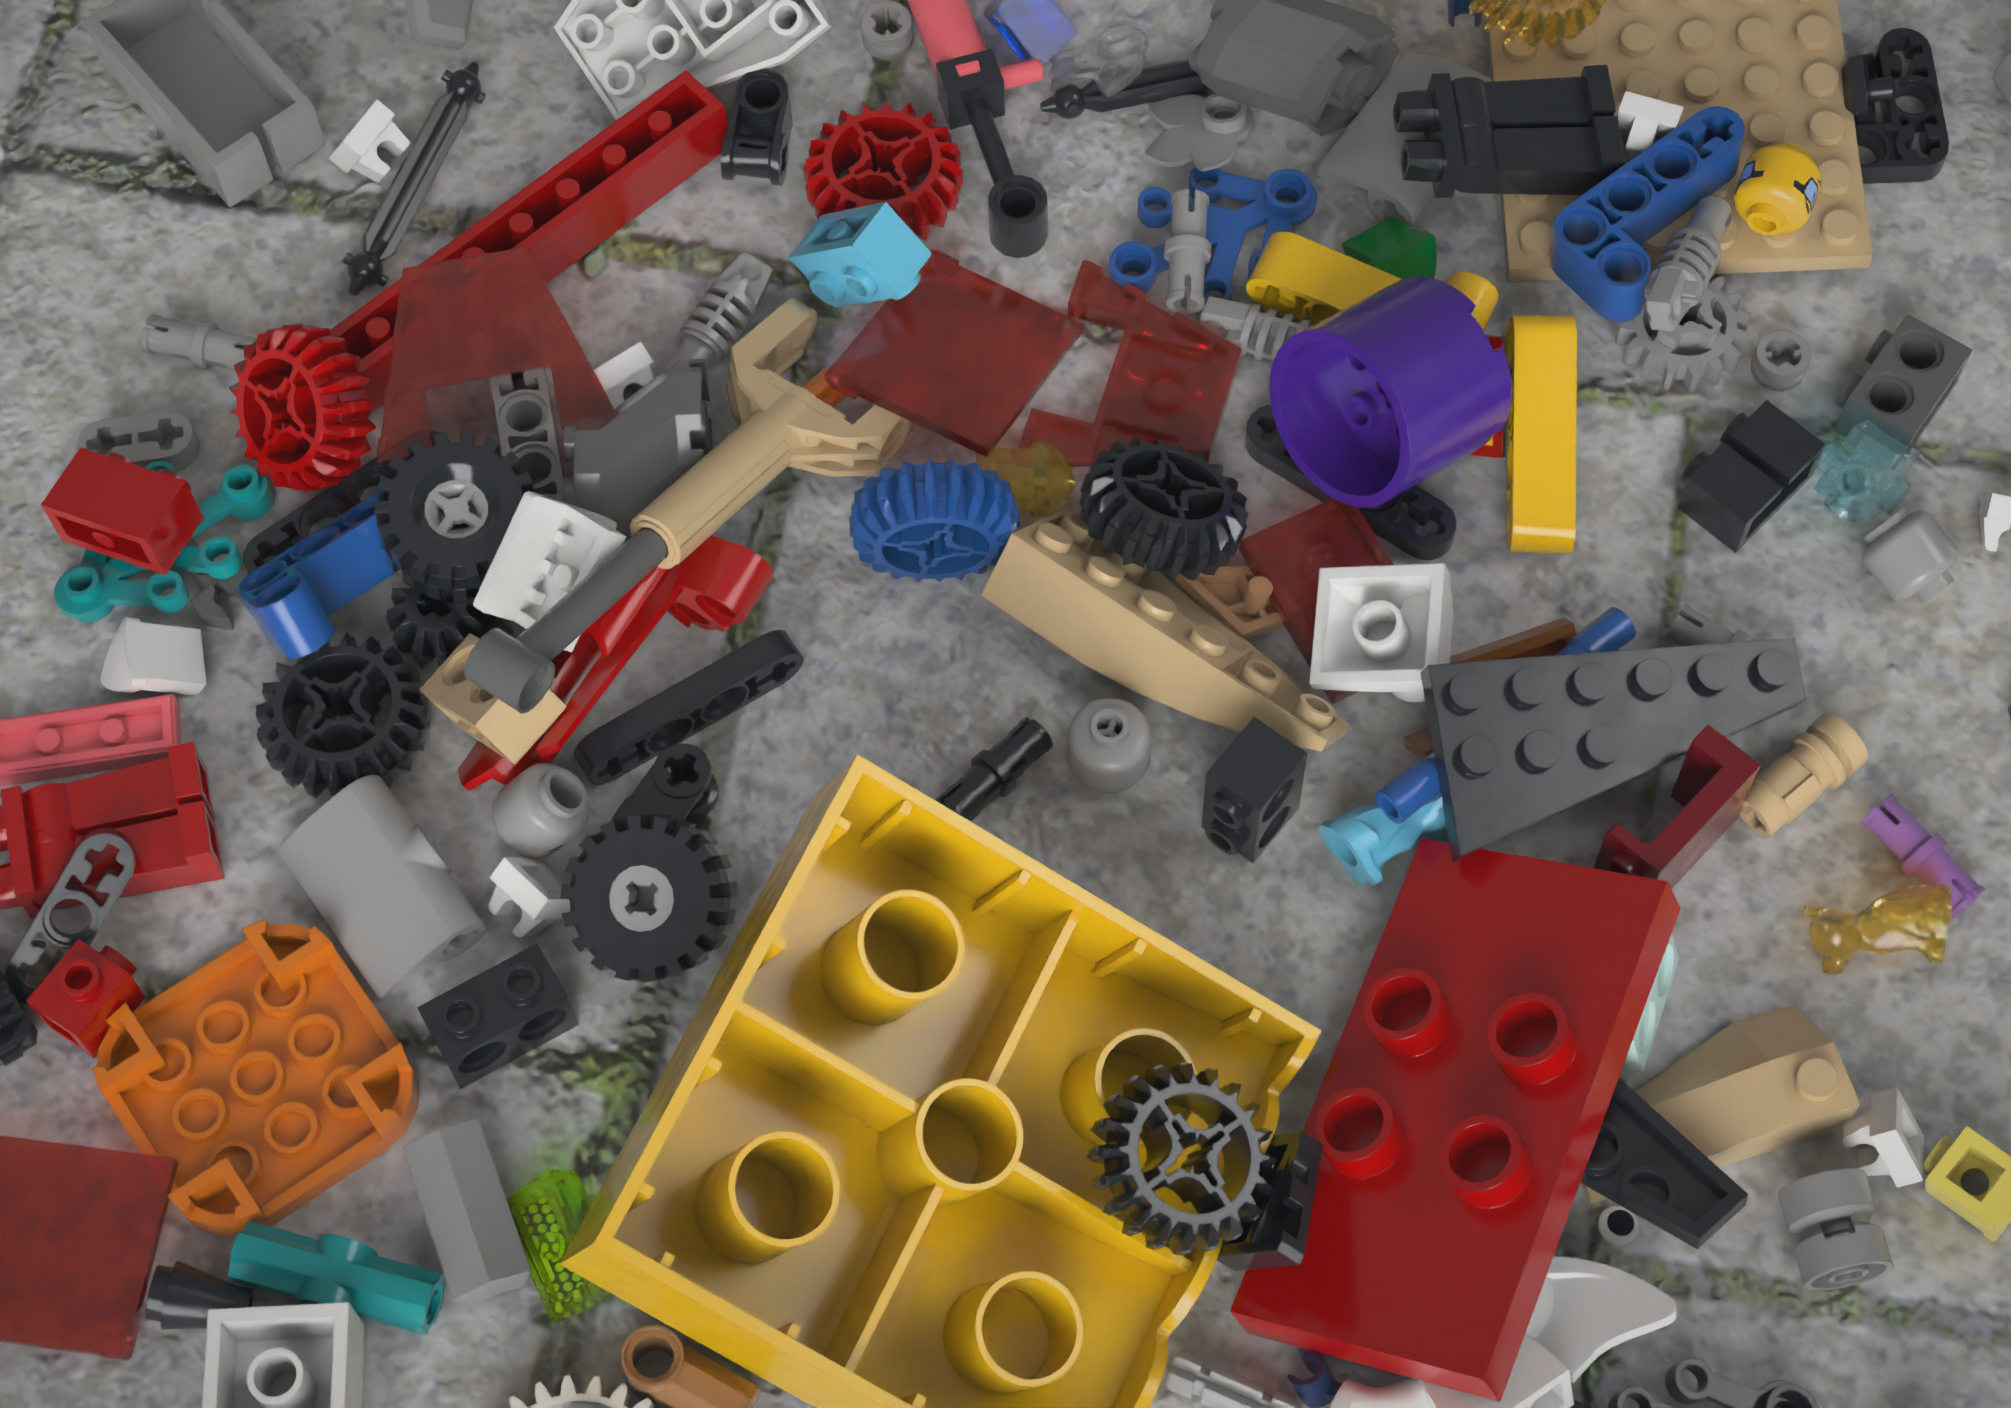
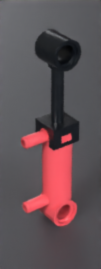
[907,0,1048,258]

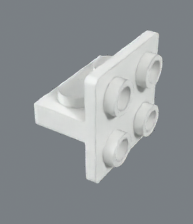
[473,491,627,652]

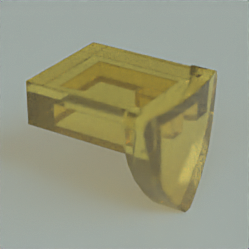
[976,441,1076,517]

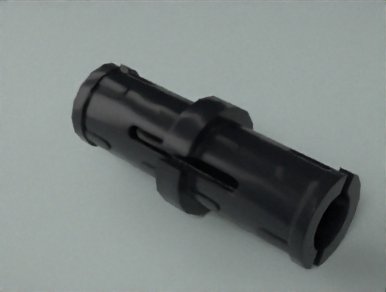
[935,717,1053,822]

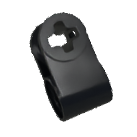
[721,69,793,186]
[611,743,719,830]

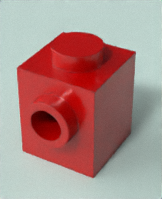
[26,939,146,1059]

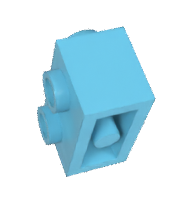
[788,202,932,308]

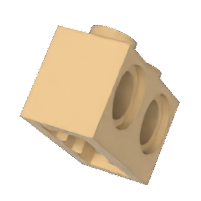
[419,633,567,764]

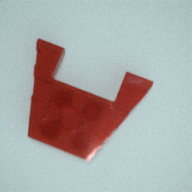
[377,247,615,463]
[1016,260,1242,468]

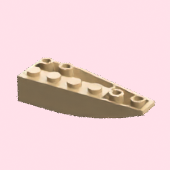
[981,509,1350,752]

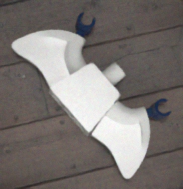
[1287,1257,1677,1408]

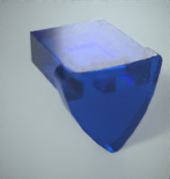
[983,0,1079,65]

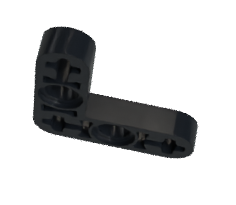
[1855,28,1949,184]

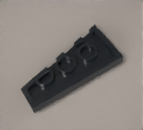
[1581,1078,1748,1249]

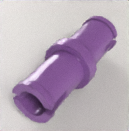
[1861,794,1986,918]

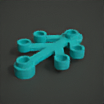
[54,461,275,622]

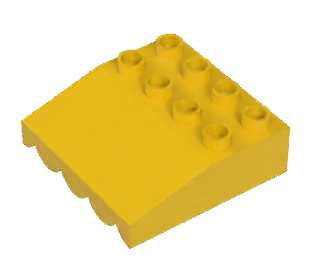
[560,754,1322,1408]

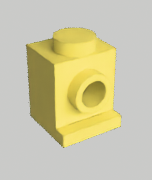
[1924,1126,2011,1243]

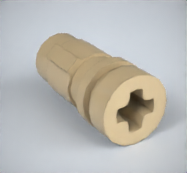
[1739,713,1869,838]

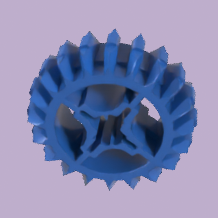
[849,458,1020,583]

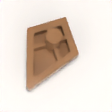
[1175,565,1297,640]

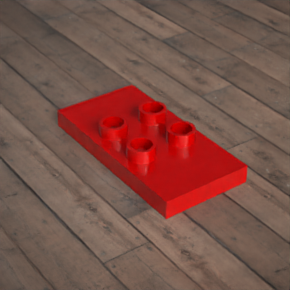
[1230,838,1681,1402]

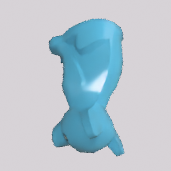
[1318,792,1449,886]

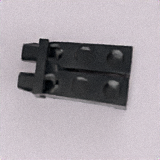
[1393,65,1626,198]

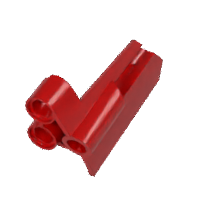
[458,535,774,791]

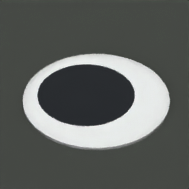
[1598,1206,1639,1245]

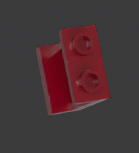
[1593,724,1761,889]

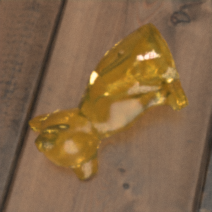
[1803,884,1952,975]

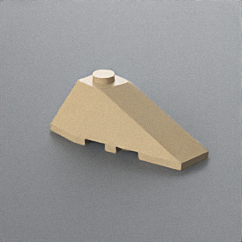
[1582,1005,1860,1204]

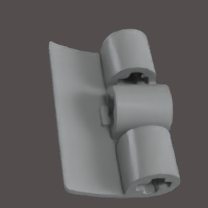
[1316,51,1492,227]
[279,775,486,1000]

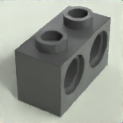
[1834,314,1973,468]

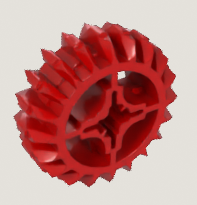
[803,99,963,241]
[229,323,377,492]

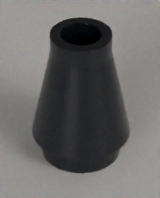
[145,1261,254,1330]

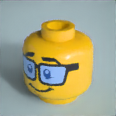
[1733,142,1822,236]

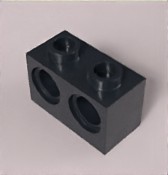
[1201,717,1307,863]
[417,943,578,1089]

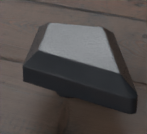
[1841,53,1896,125]

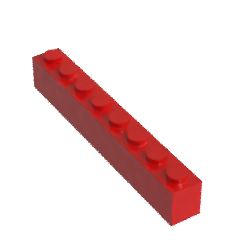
[330,70,727,415]

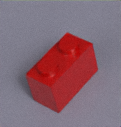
[41,447,204,575]

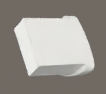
[100,617,207,696]

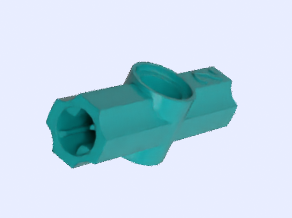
[227,1221,446,1335]

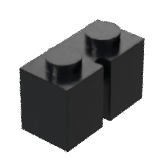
[1678,400,1826,553]

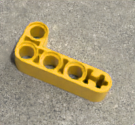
[1246,231,1499,332]
[1502,315,1577,554]

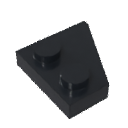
[1217,1131,1323,1271]

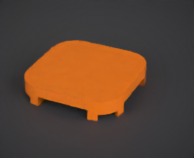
[92,919,419,1238]

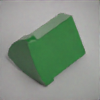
[1342,217,1437,279]

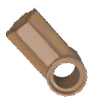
[621,1324,760,1408]

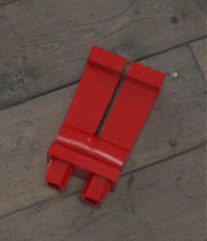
[0,741,225,920]

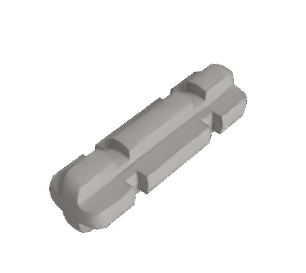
[1165,1351,1301,1408]

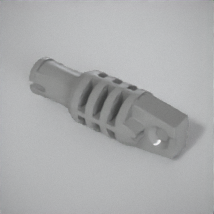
[1644,196,1732,332]
[655,252,773,378]
[1199,296,1314,365]

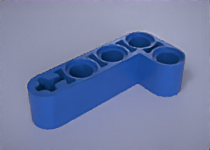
[1550,106,1745,322]
[236,492,452,659]

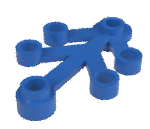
[1109,167,1317,311]

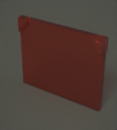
[824,250,1085,458]
[0,1135,179,1361]

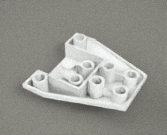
[554,0,832,120]

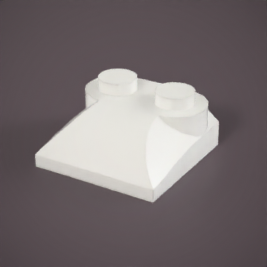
[1309,563,1453,702]

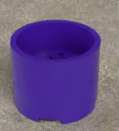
[1269,276,1512,508]

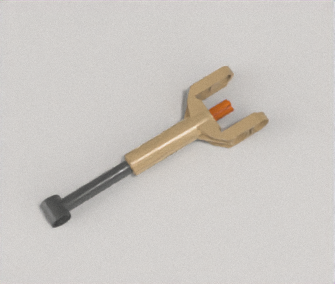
[464,298,945,714]

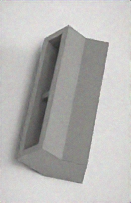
[402,1118,531,1307]

